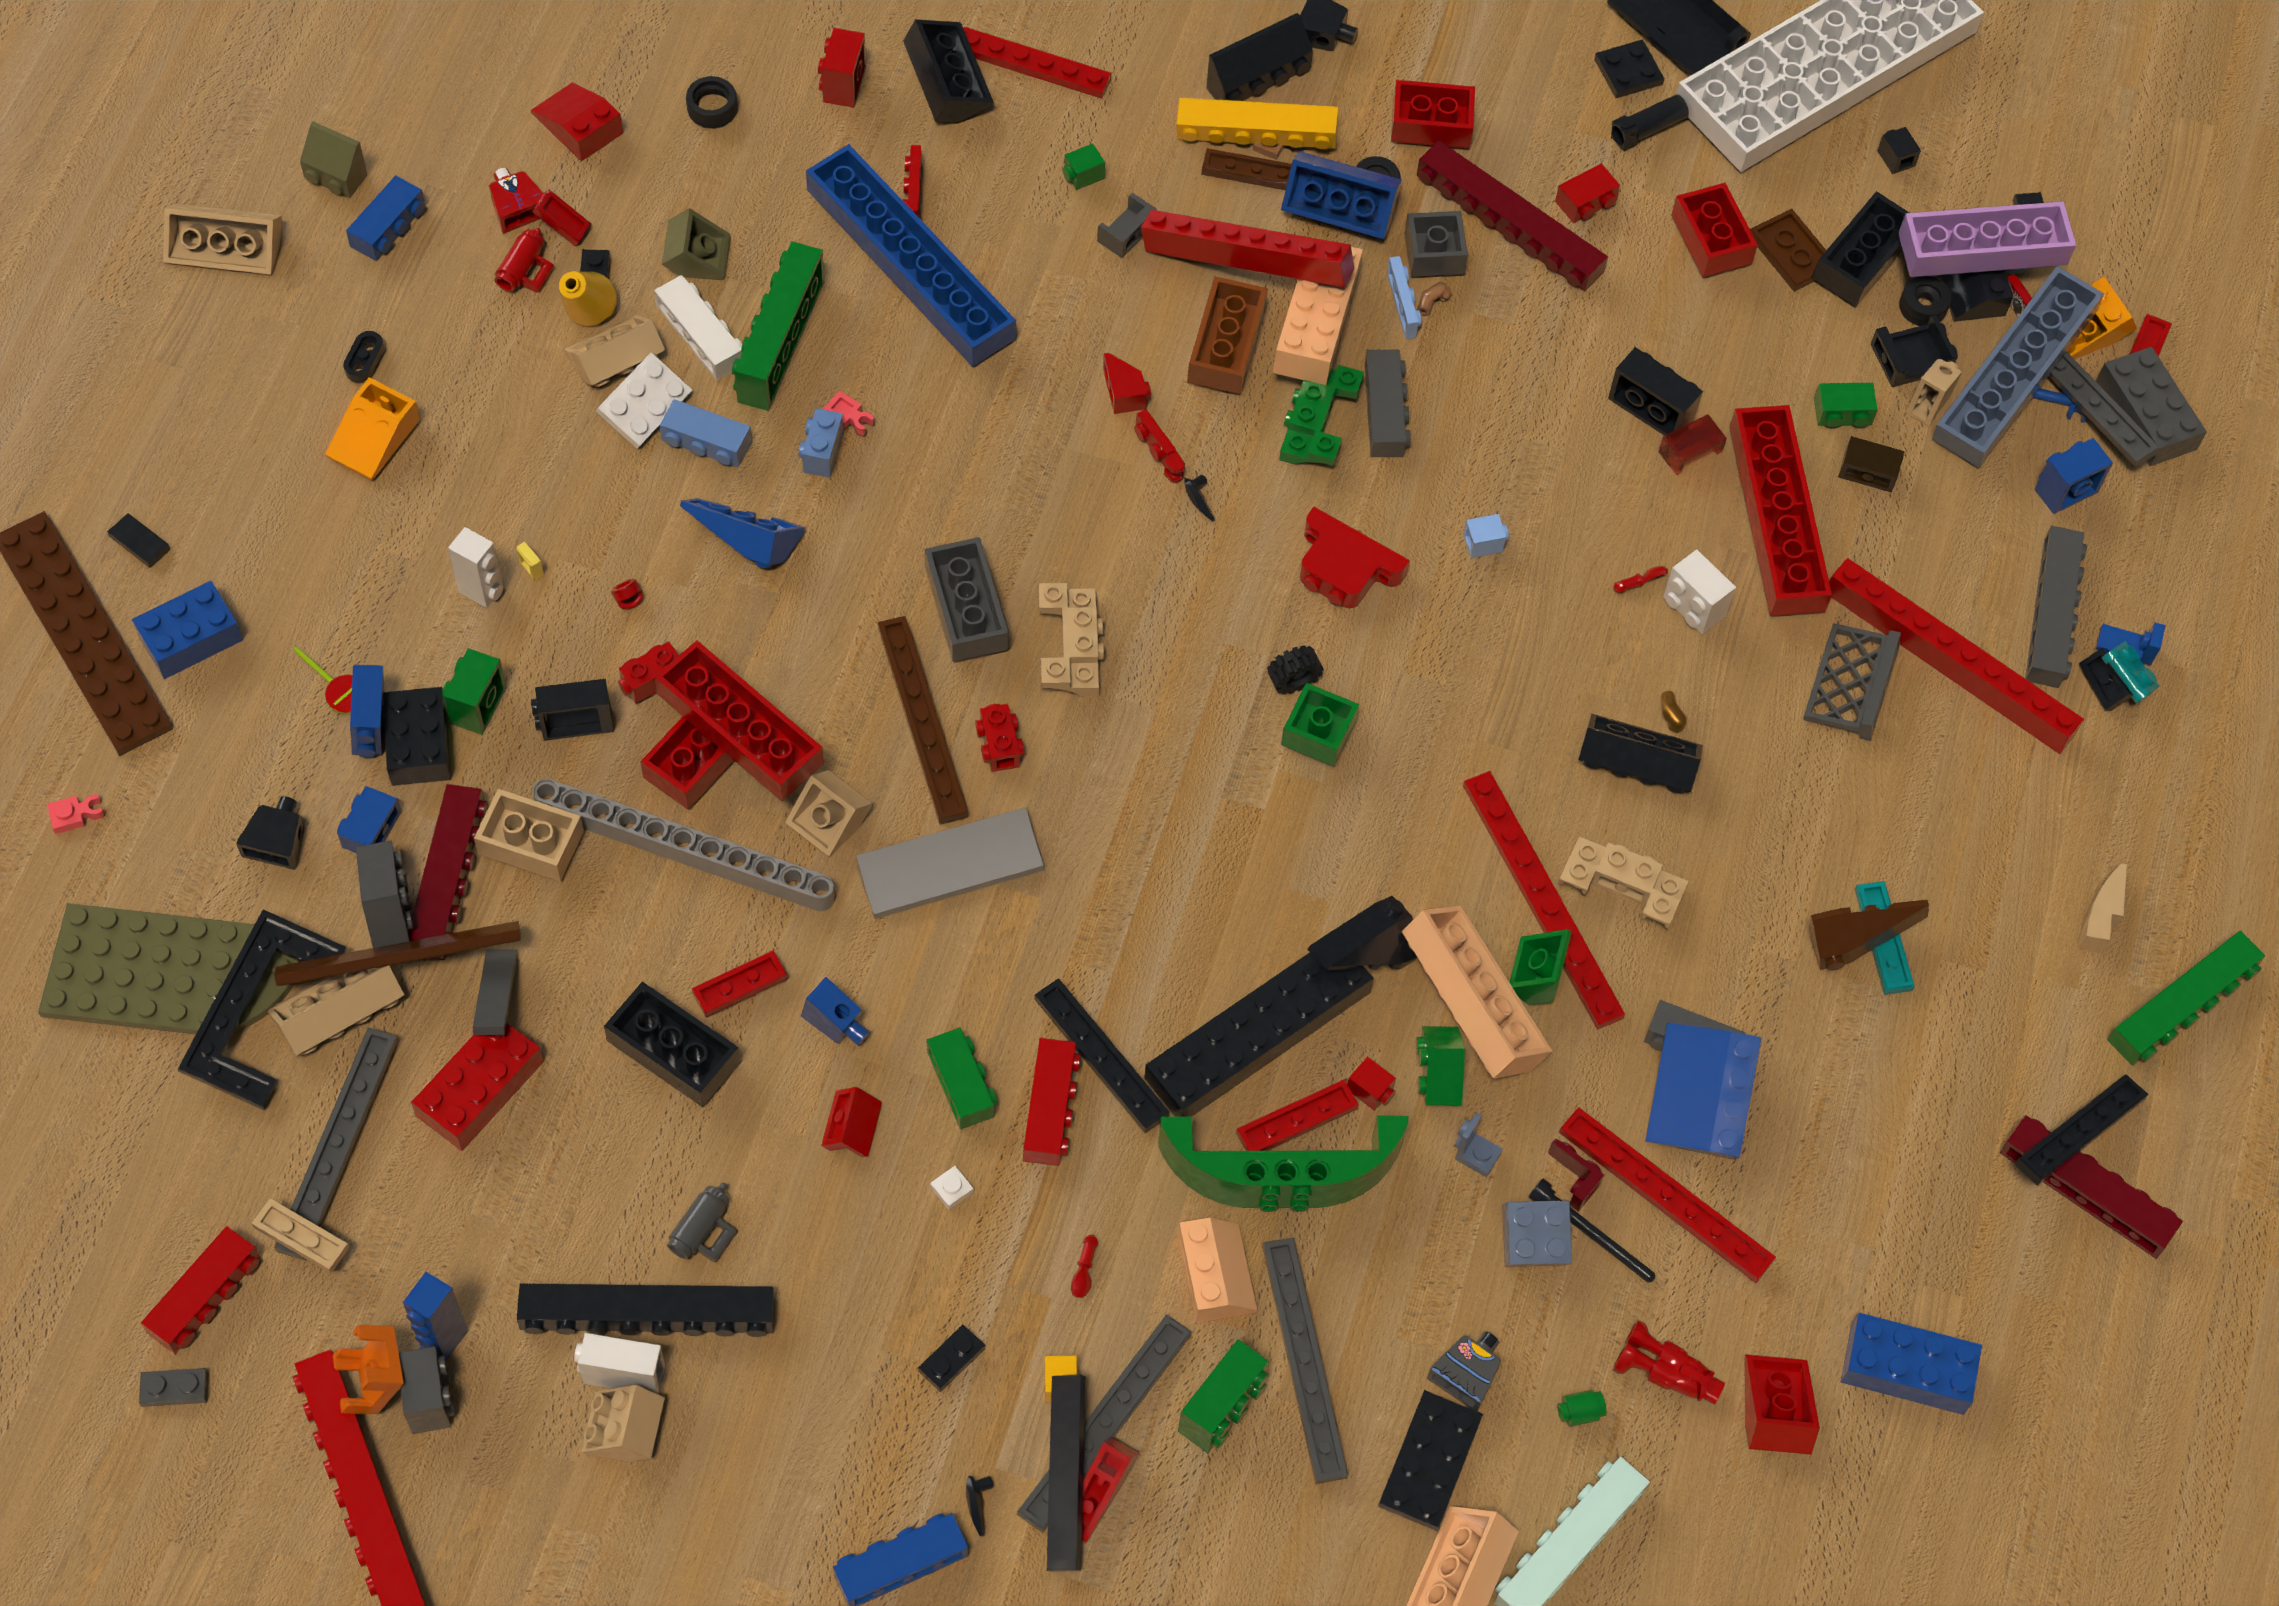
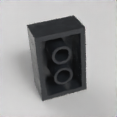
[1608,347,1703,443]
[383,687,451,786]

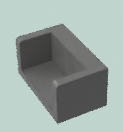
[1097,193,1157,258]

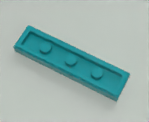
[1854,881,1915,995]

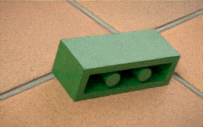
[926,1027,998,1130]

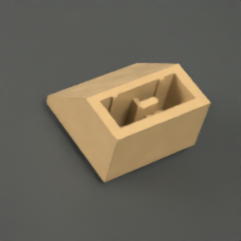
[581,1385,665,1462]

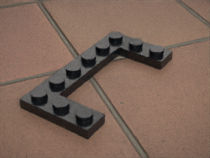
[178,909,346,1110]

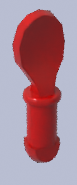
[1613,566,1668,593]
[1071,1235,1098,1298]

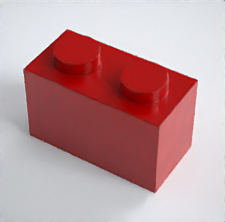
[1555,163,1620,224]

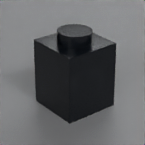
[1877,127,1921,174]

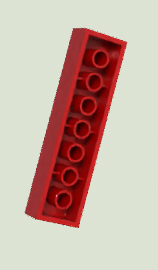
[1729,405,1832,616]

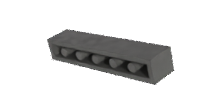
[2025,525,2087,688]

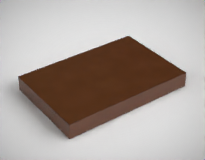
[1750,209,1826,292]

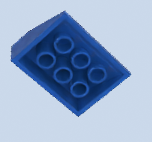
[1645,1022,1762,1160]

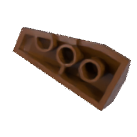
[1810,900,1929,971]

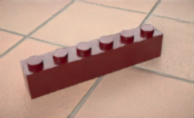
[408,784,488,960]
[2000,1115,2183,1259]

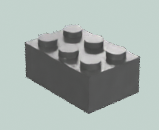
[356,840,413,949]

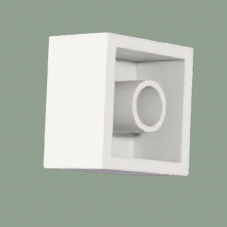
[1663,549,1736,634]

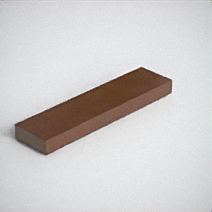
[1201,148,1292,190]

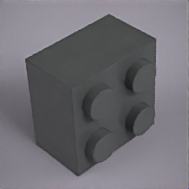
[1404,211,1468,277]
[399,1346,455,1434]

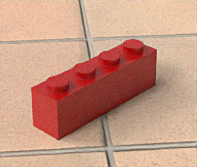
[1023,1038,1081,1166]
[141,1226,261,1355]

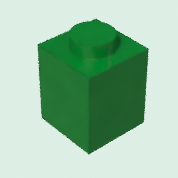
[1062,143,1106,190]

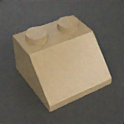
[785,770,872,857]

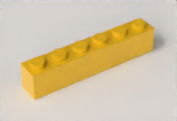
[1176,98,1338,149]

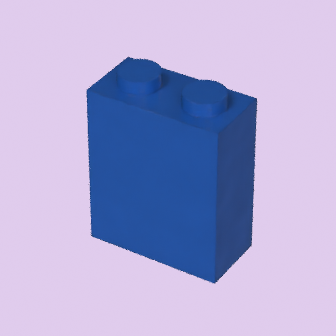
[350,665,384,758]

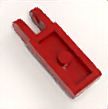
[1134,409,1185,484]

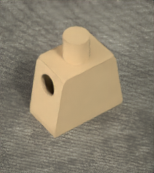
[1906,359,1961,426]

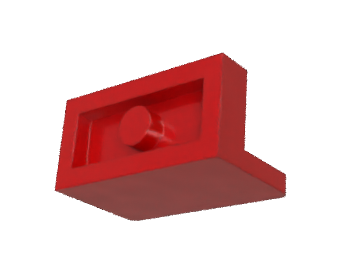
[821,1087,882,1157]

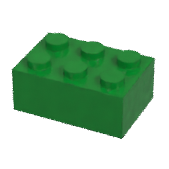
[1178,1339,1269,1454]

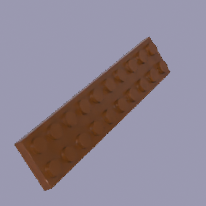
[0,511,173,756]

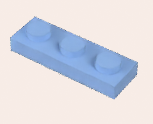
[1387,256,1422,339]

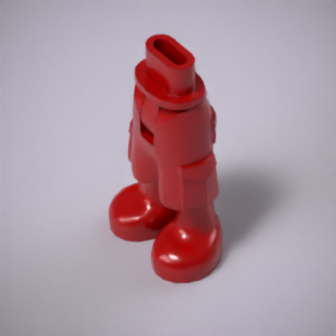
[1612,1320,1725,1405]

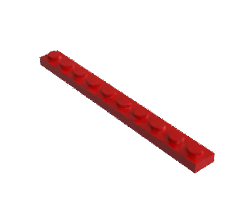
[1463,771,1625,1030]

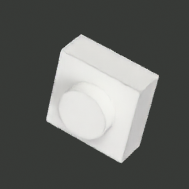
[930,1166,974,1210]

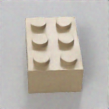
[474,789,584,882]

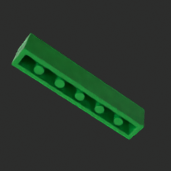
[2107,930,2265,1066]

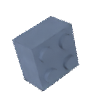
[1502,1201,1572,1267]

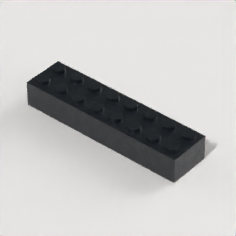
[1144,952,1374,1117]

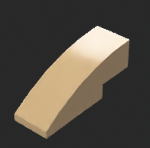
[2079,863,2127,953]

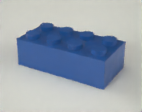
[1281,151,1402,239]
[1840,1313,1982,1415]

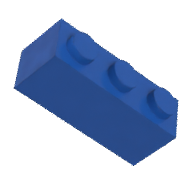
[346,175,425,261]

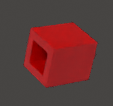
[1347,1056,1396,1111]

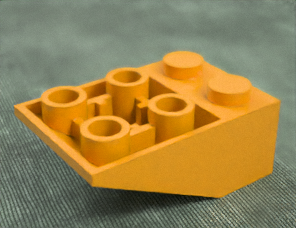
[2067,277,2137,359]
[325,377,420,480]

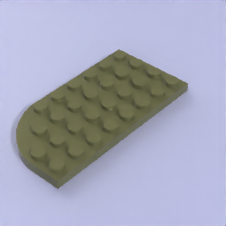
[38,903,299,1035]

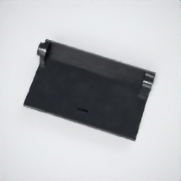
[1607,0,1751,75]

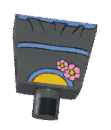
[1427,1331,1501,1412]

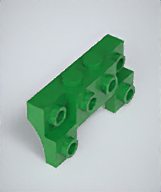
[1279,365,1364,466]

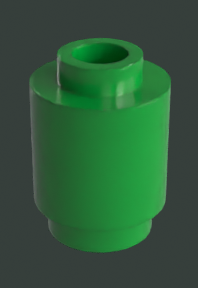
[1557,1390,1607,1427]

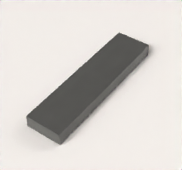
[473,949,517,1035]

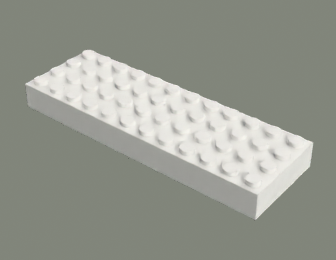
[1676,0,1984,172]

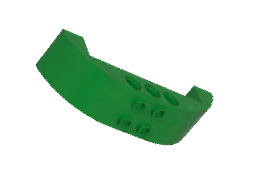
[1158,1116,1408,1212]

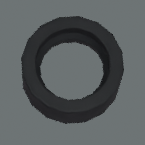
[686,76,737,128]

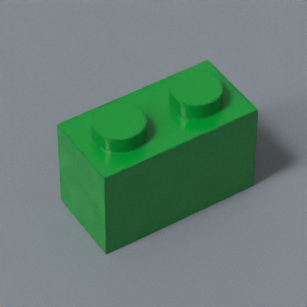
[1814,383,1878,427]

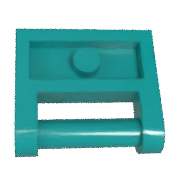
[2101,641,2160,703]

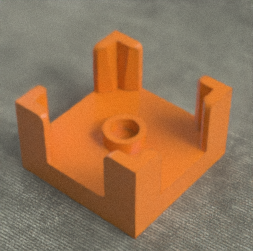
[333,1325,404,1414]

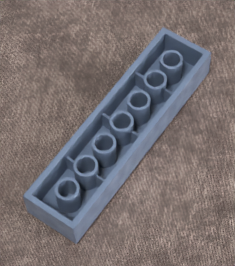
[1932,266,2104,468]

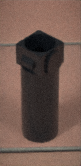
[1611,94,1689,150]

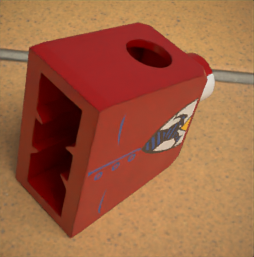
[489,168,544,234]

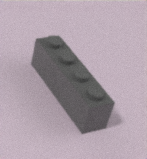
[1364,350,1411,457]

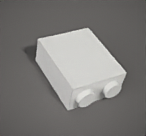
[574,1333,665,1395]

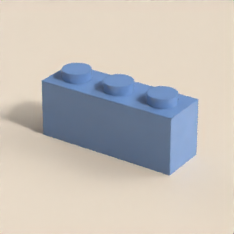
[660,399,752,467]

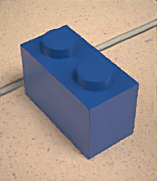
[337,786,402,853]

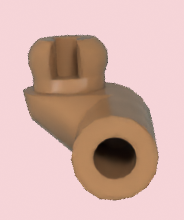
[1417,282,1451,316]

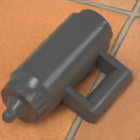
[667,1183,737,1262]

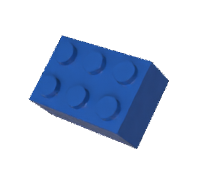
[132,581,243,679]

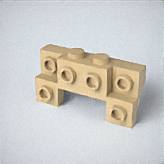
[1038,583,1104,696]
[1558,836,1689,929]

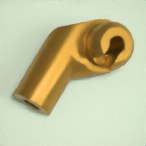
[1661,691,1687,732]

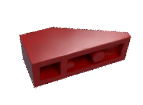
[1082,1438,1139,1543]

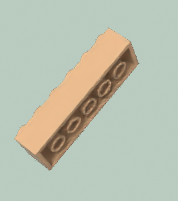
[1273,247,1363,385]
[1402,905,1553,1079]

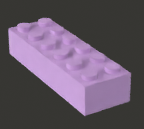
[1899,201,2076,277]

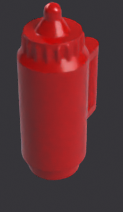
[494,228,554,293]

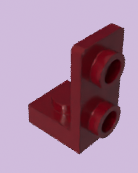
[1548,1138,1605,1212]

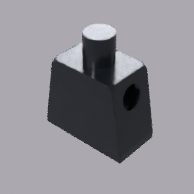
[1300,0,1358,51]
[236,796,304,870]

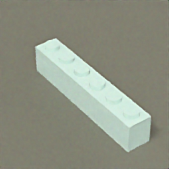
[1494,1456,1650,1606]

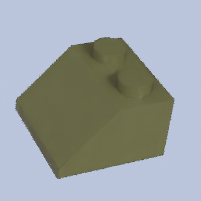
[300,121,367,198]
[662,208,730,280]

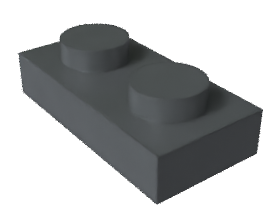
[139,1368,208,1407]

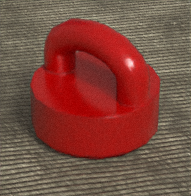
[611,579,643,610]

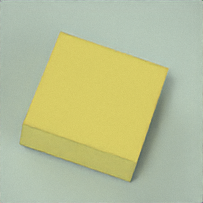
[516,541,544,580]

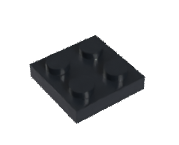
[1594,39,1665,99]

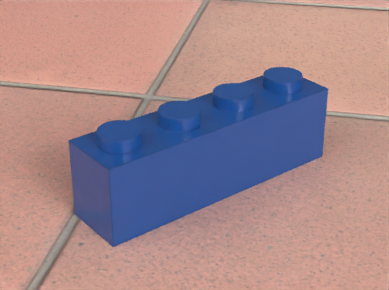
[402,1272,468,1361]
[833,1513,968,1606]

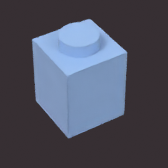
[1463,514,1509,558]

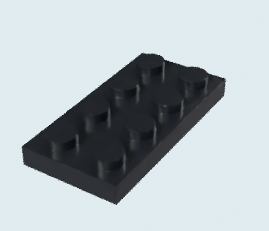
[1378,1390,1483,1531]

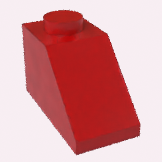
[1103,353,1151,414]

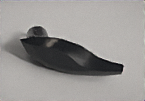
[1184,475,1215,521]
[966,1476,993,1537]

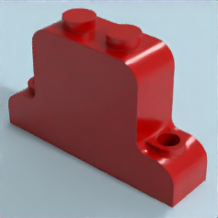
[1300,506,1410,609]

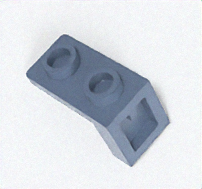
[1454,1113,1503,1177]

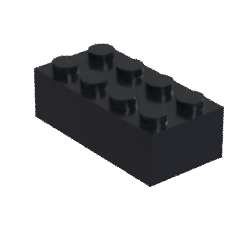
[1812,191,1910,306]
[604,981,741,1107]

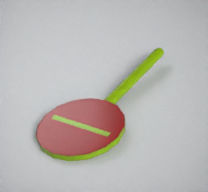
[293,646,352,714]

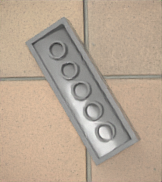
[856,807,1044,919]

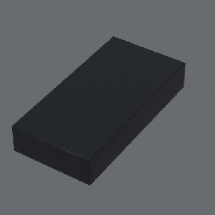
[107,513,170,568]

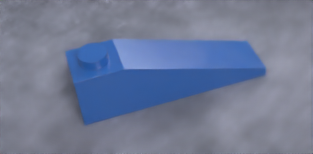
[680,498,805,568]

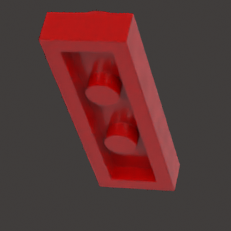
[903,145,922,217]
[692,950,787,1018]

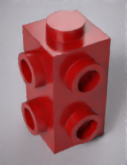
[618,641,679,704]
[975,704,1024,772]

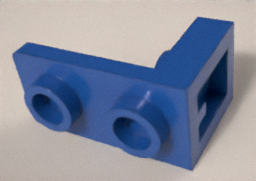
[2096,622,2166,665]

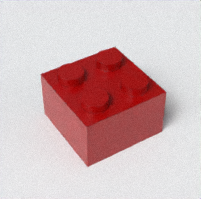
[818,28,866,108]

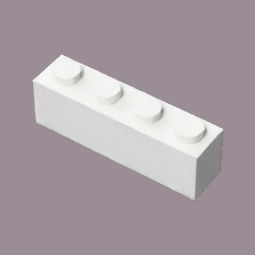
[654,275,742,381]

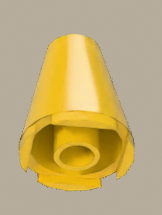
[559,271,617,327]

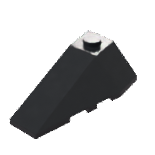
[1307,896,1418,970]

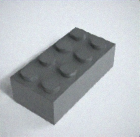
[2096,347,2207,467]
[924,537,1008,662]

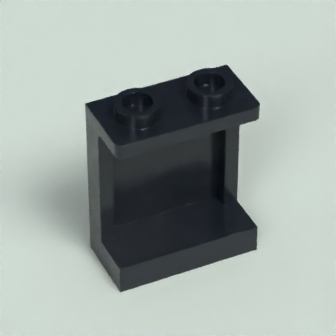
[1870,315,1958,387]

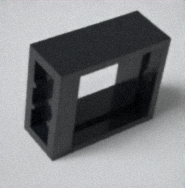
[531,679,614,741]

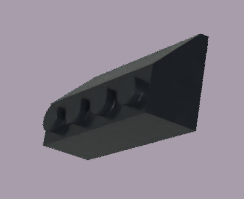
[1206,13,1313,101]
[903,19,994,123]
[1939,270,2013,322]
[1578,713,1703,793]

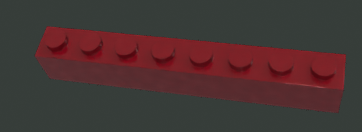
[1417,140,1608,292]

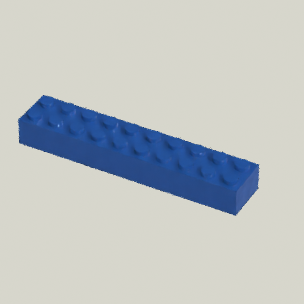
[806,144,1016,367]

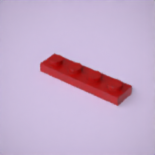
[1236,1079,1359,1151]

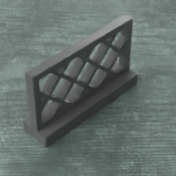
[1804,623,1901,741]

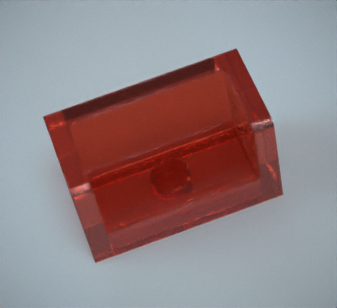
[1658,414,1727,475]

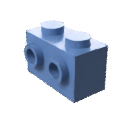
[798,408,844,478]

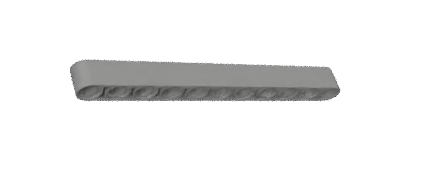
[532,779,835,911]

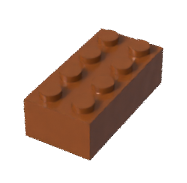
[1187,276,1268,395]

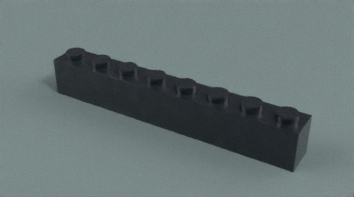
[517,1283,775,1337]

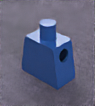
[801,977,870,1046]

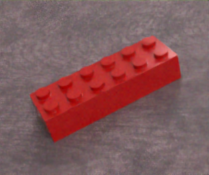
[655,640,824,801]

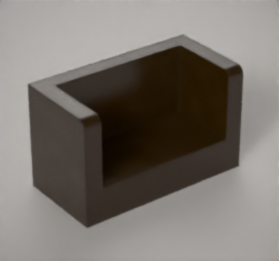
[1838,436,1905,493]

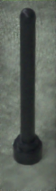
[1528,1178,1655,1282]

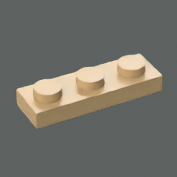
[251,1198,350,1273]

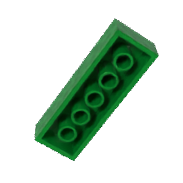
[732,241,825,411]

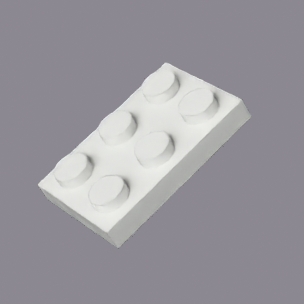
[595,353,692,449]

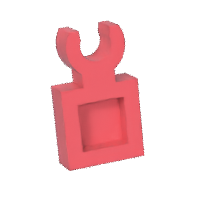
[823,391,874,436]
[47,794,105,834]

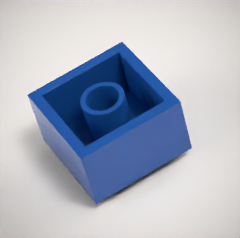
[2034,438,2113,514]

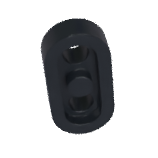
[343,331,384,382]

